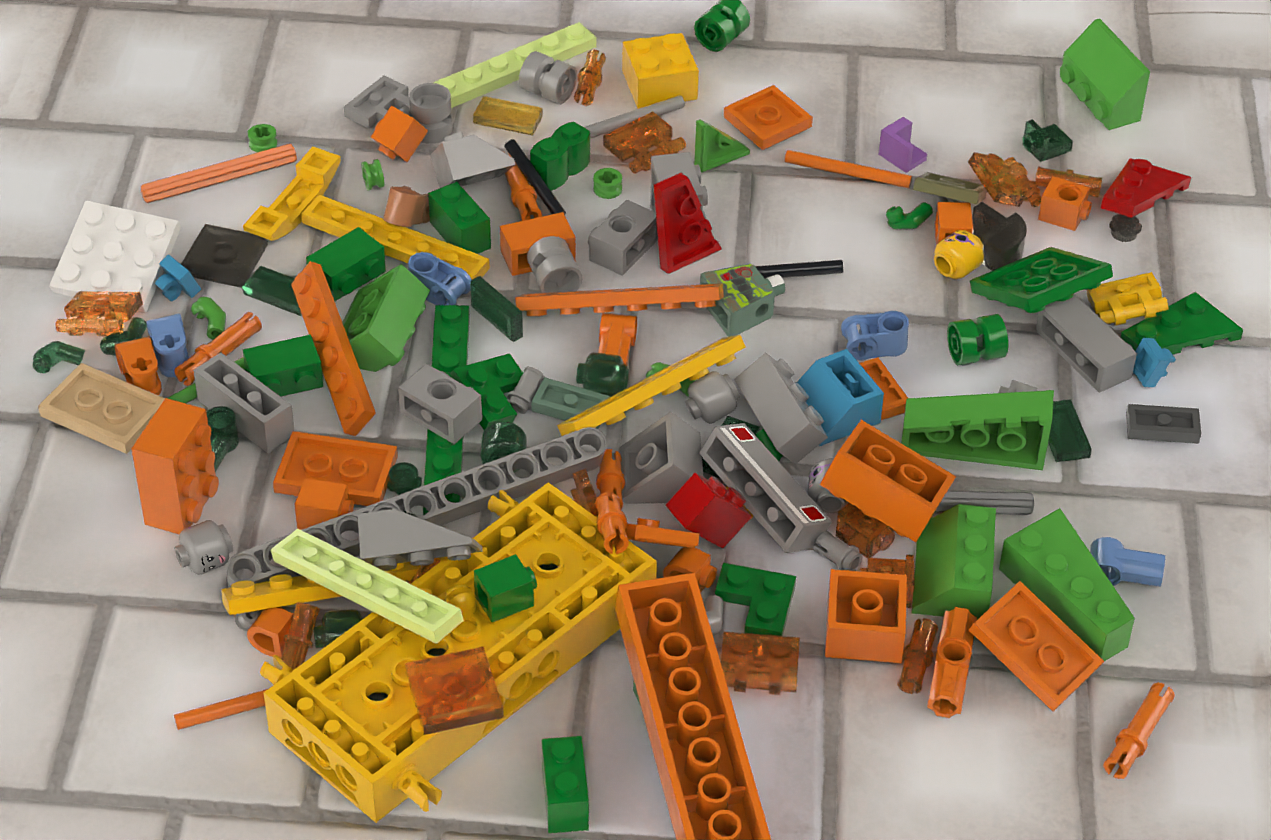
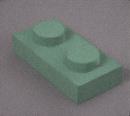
[531,377,610,429]

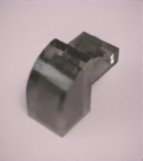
[972,202,1027,271]

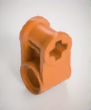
[114,336,162,395]

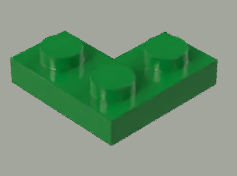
[450,353,523,431]
[715,563,796,642]

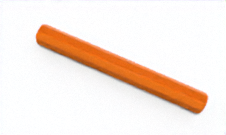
[140,144,297,203]

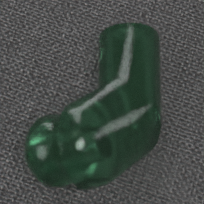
[100,317,147,356]
[32,341,85,373]

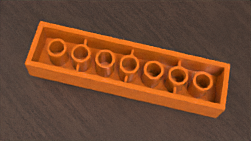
[615,572,771,840]

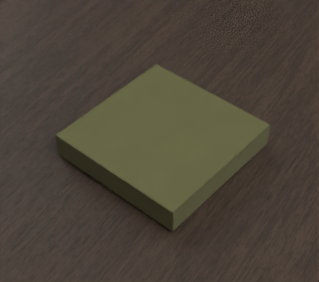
[913,172,988,205]

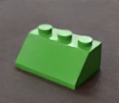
[1060,18,1150,130]
[342,264,430,372]
[912,504,996,620]

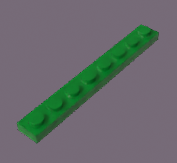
[423,305,470,515]

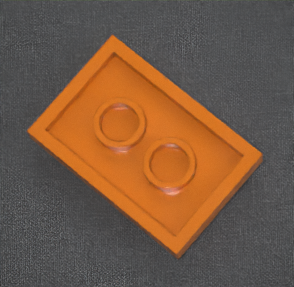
[273,431,398,506]
[969,581,1104,712]

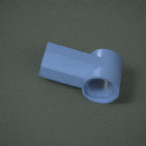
[1090,537,1165,587]

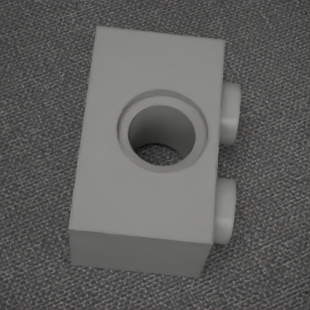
[588,200,658,276]
[398,364,482,444]

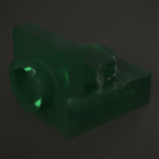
[1022,119,1073,162]

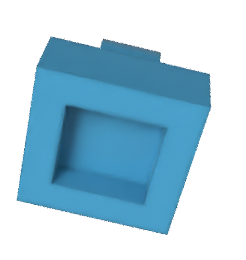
[155,254,201,302]
[1133,338,1176,387]

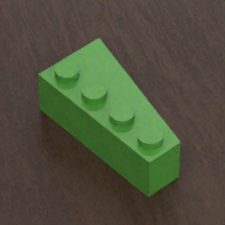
[901,390,1054,470]
[999,508,1135,661]

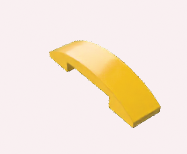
[243,146,341,241]

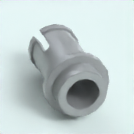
[507,366,545,414]
[814,531,863,571]

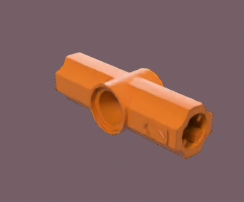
[927,607,977,718]

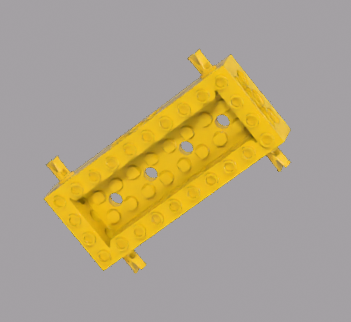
[260,482,657,823]

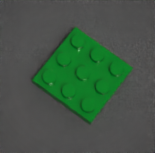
[970,247,1113,313]

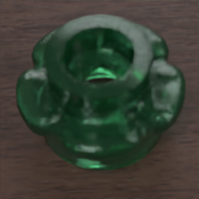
[387,462,422,495]

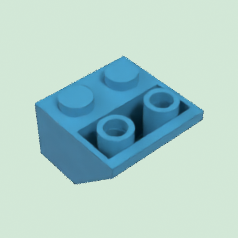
[797,349,884,446]

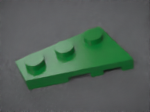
[1120,292,1243,355]

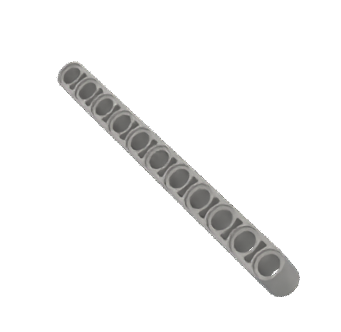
[227,427,607,588]

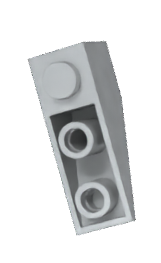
[358,509,483,571]

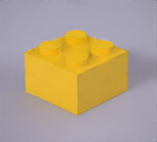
[622,33,699,109]

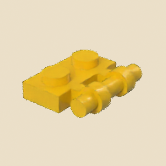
[1087,272,1169,326]

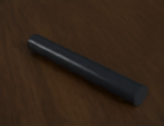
[504,139,566,215]
[755,260,843,279]

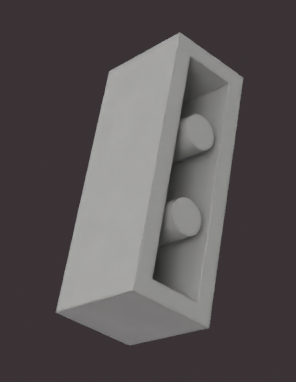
[1036,294,1137,393]
[193,352,294,453]
[734,352,828,464]

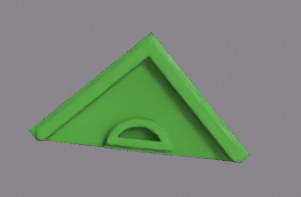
[694,119,750,172]

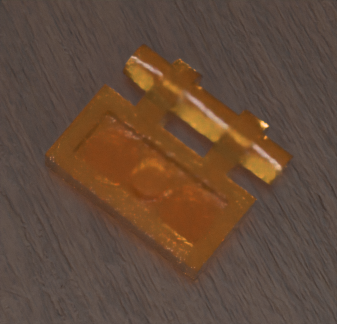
[603,111,686,174]
[968,152,1042,207]
[55,291,143,336]
[721,631,800,695]

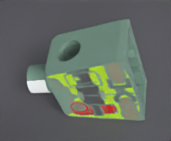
[700,264,785,337]

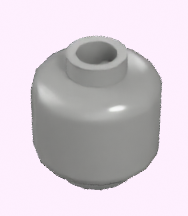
[685,371,740,424]

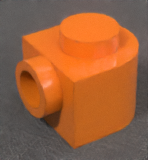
[663,547,717,593]
[247,607,303,660]

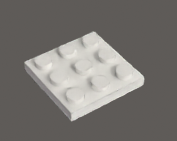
[49,200,181,313]

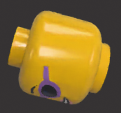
[934,230,984,279]

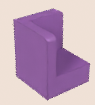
[879,117,927,173]

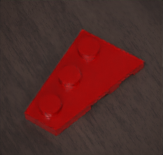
[1101,158,1191,218]
[653,173,722,274]

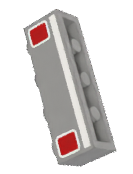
[699,423,832,553]

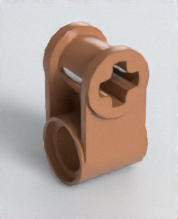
[383,186,430,227]

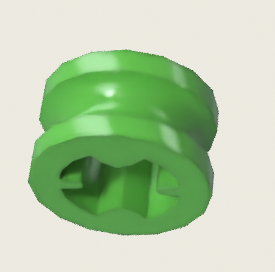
[248,124,277,152]
[361,159,385,190]
[593,168,622,199]

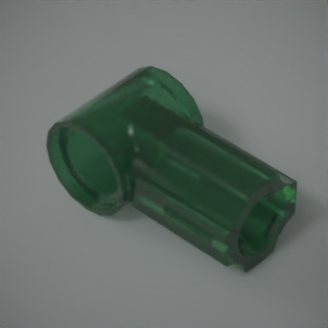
[206,406,239,472]

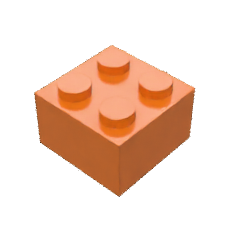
[825,569,907,663]

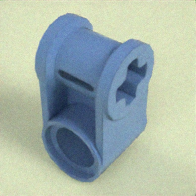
[408,252,473,305]
[841,311,909,360]
[146,313,189,378]

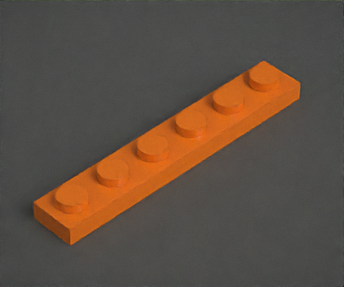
[291,261,376,436]
[515,283,724,316]

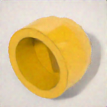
[445,585,477,619]

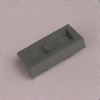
[1126,404,1201,444]

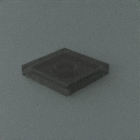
[181,224,268,288]

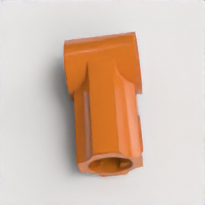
[596,313,637,377]

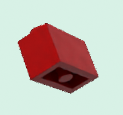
[665,473,752,548]

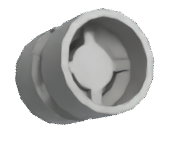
[519,51,577,104]
[409,83,452,144]
[527,236,582,293]

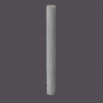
[584,95,685,138]

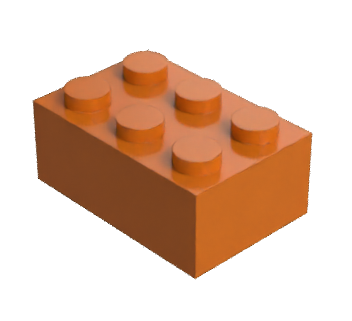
[131,398,219,534]
[820,420,956,542]

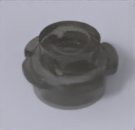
[1109,214,1142,242]

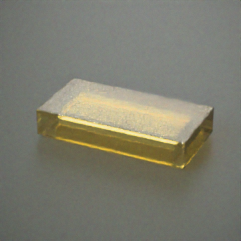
[473,96,543,136]

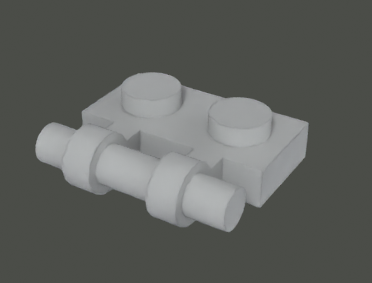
[344,75,412,128]

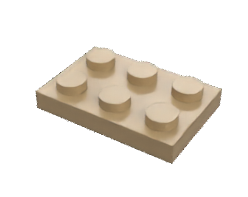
[38,363,165,454]

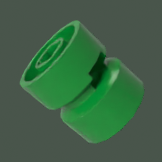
[694,0,750,52]
[947,314,1009,366]

